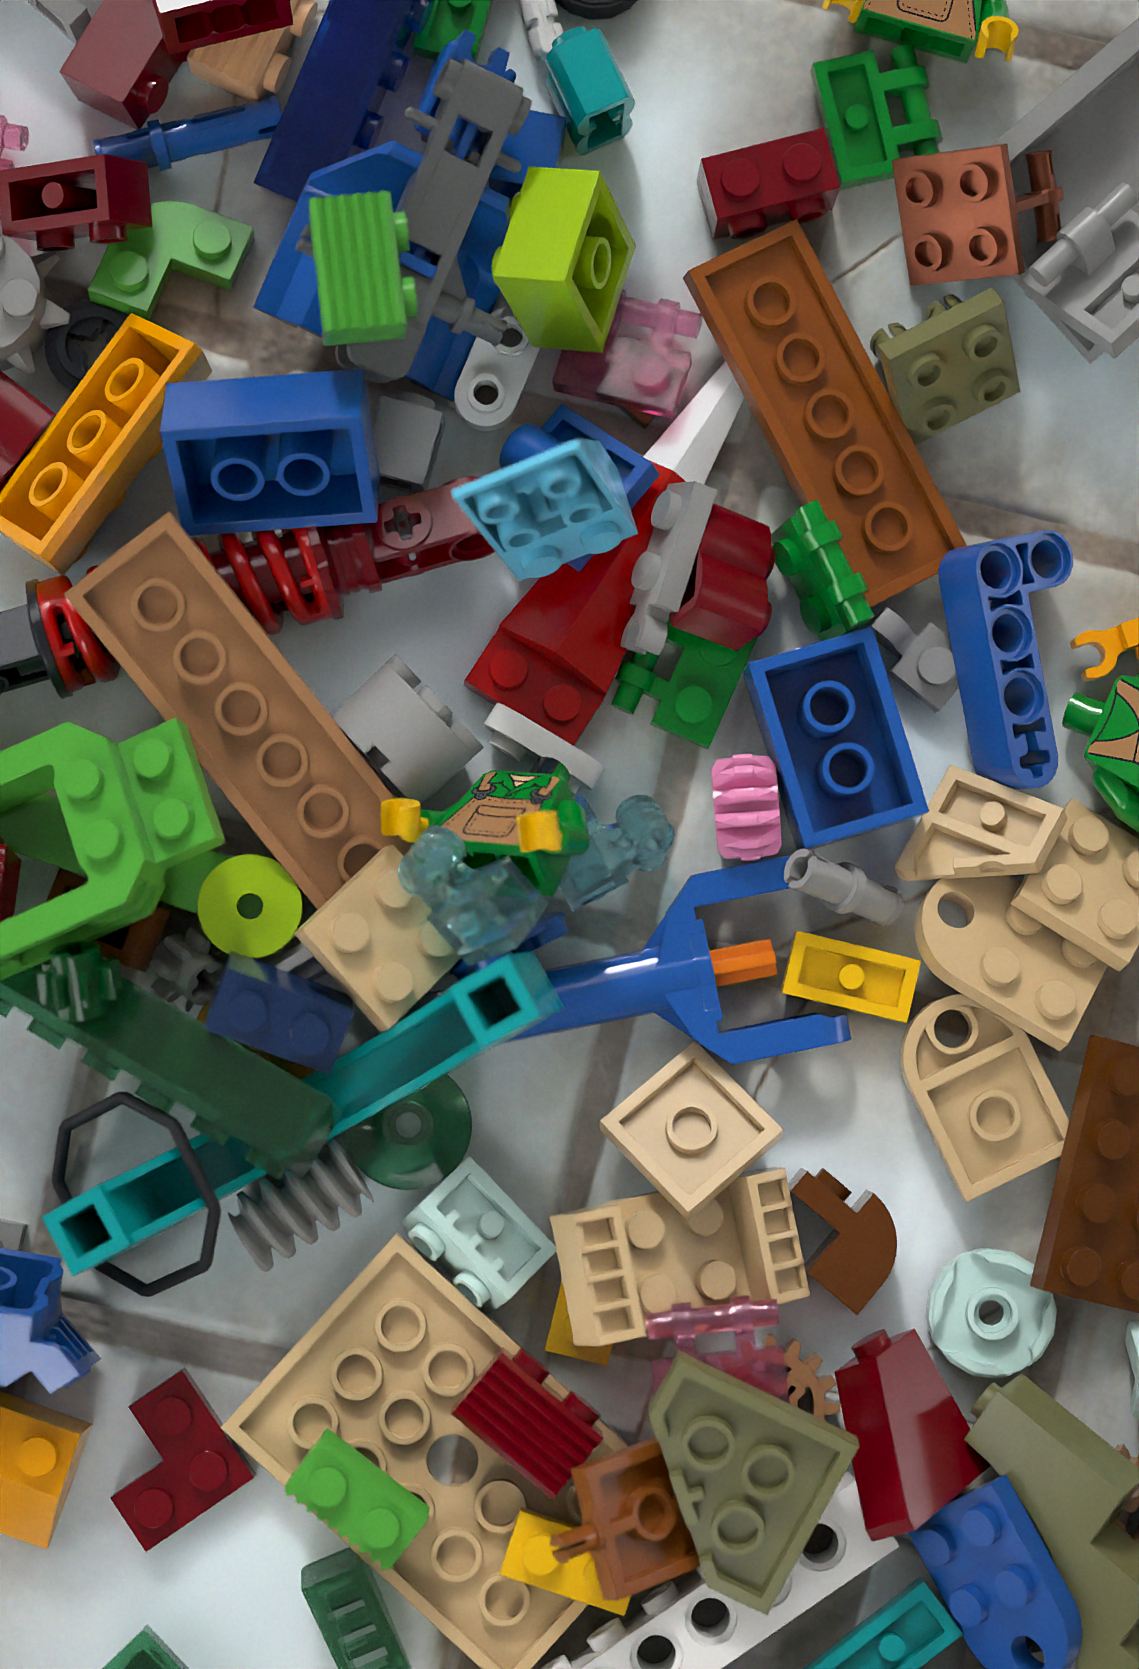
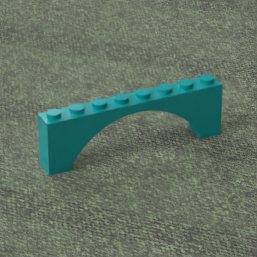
[41,951,565,1276]

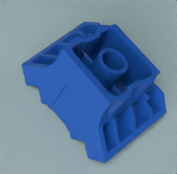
[0,1248,101,1394]

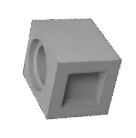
[373,392,445,494]

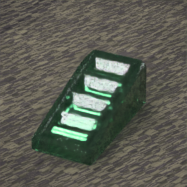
[301,1547,412,1669]

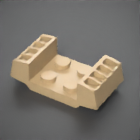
[549,1167,811,1346]

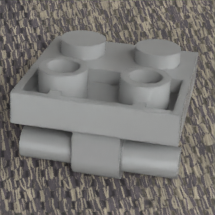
[1022,182,1139,358]

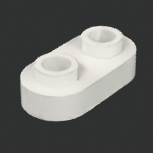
[455,307,541,432]
[483,703,605,795]

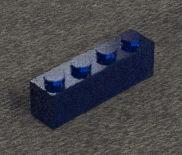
[253,0,435,205]

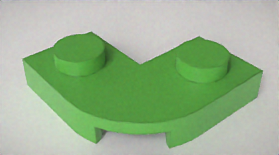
[88,201,254,321]

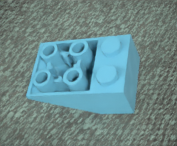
[451,439,638,581]

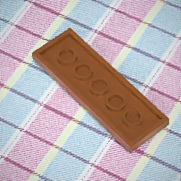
[683,219,967,608]

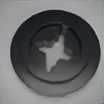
[45,297,129,392]

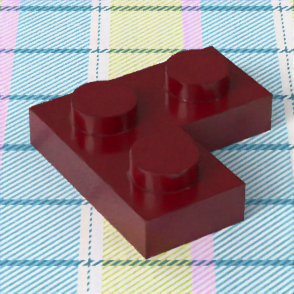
[110,1367,256,1552]

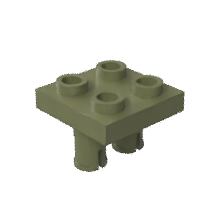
[870,287,1021,445]

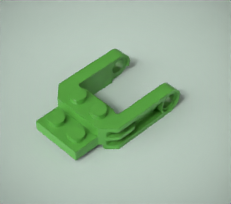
[0,718,226,981]

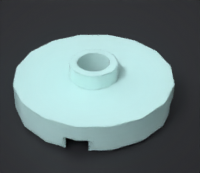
[925,1247,1057,1379]

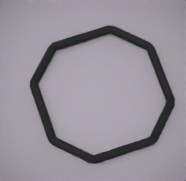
[52,1091,221,1297]

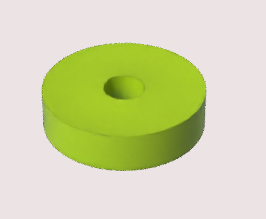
[197,854,303,959]

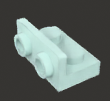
[401,1156,556,1314]

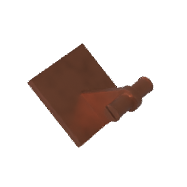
[891,143,1064,286]

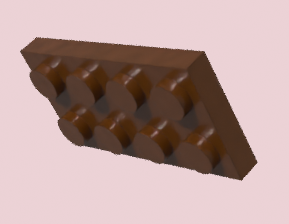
[1030,1035,1139,1313]

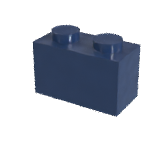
[204,951,354,1075]

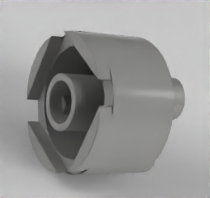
[332,654,484,804]

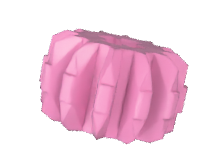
[711,753,782,861]

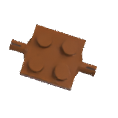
[550,1437,701,1601]

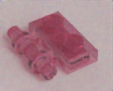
[552,289,703,419]
[646,1295,790,1404]

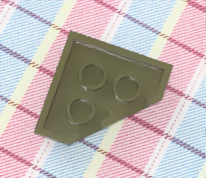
[649,1351,859,1615]

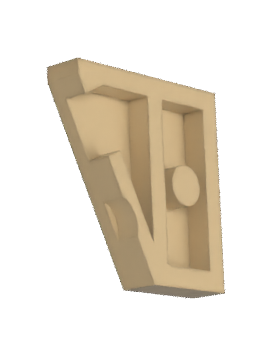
[894,765,1068,881]

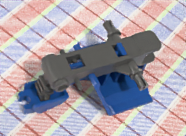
[253,30,532,402]

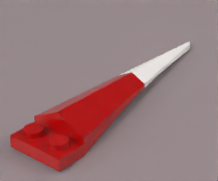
[463,361,744,746]

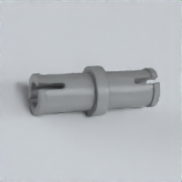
[784,849,903,927]

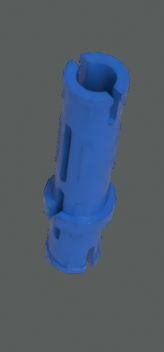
[93,95,286,171]

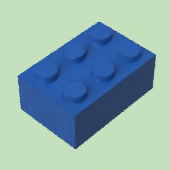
[160,369,380,536]
[743,626,929,850]

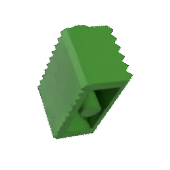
[309,190,417,346]
[285,1428,430,1570]

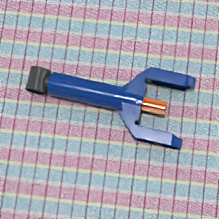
[398,851,852,1065]

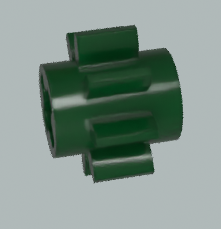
[35,941,123,1021]

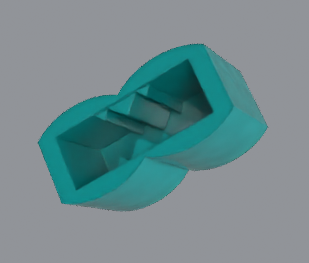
[545,26,635,155]

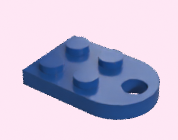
[908,1474,1082,1669]

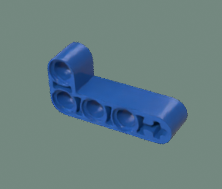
[938,530,1073,789]

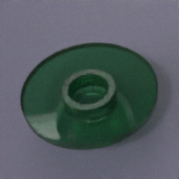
[343,1074,472,1190]

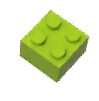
[492,166,636,353]

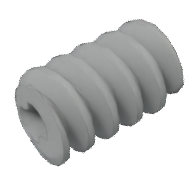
[228,1138,374,1272]

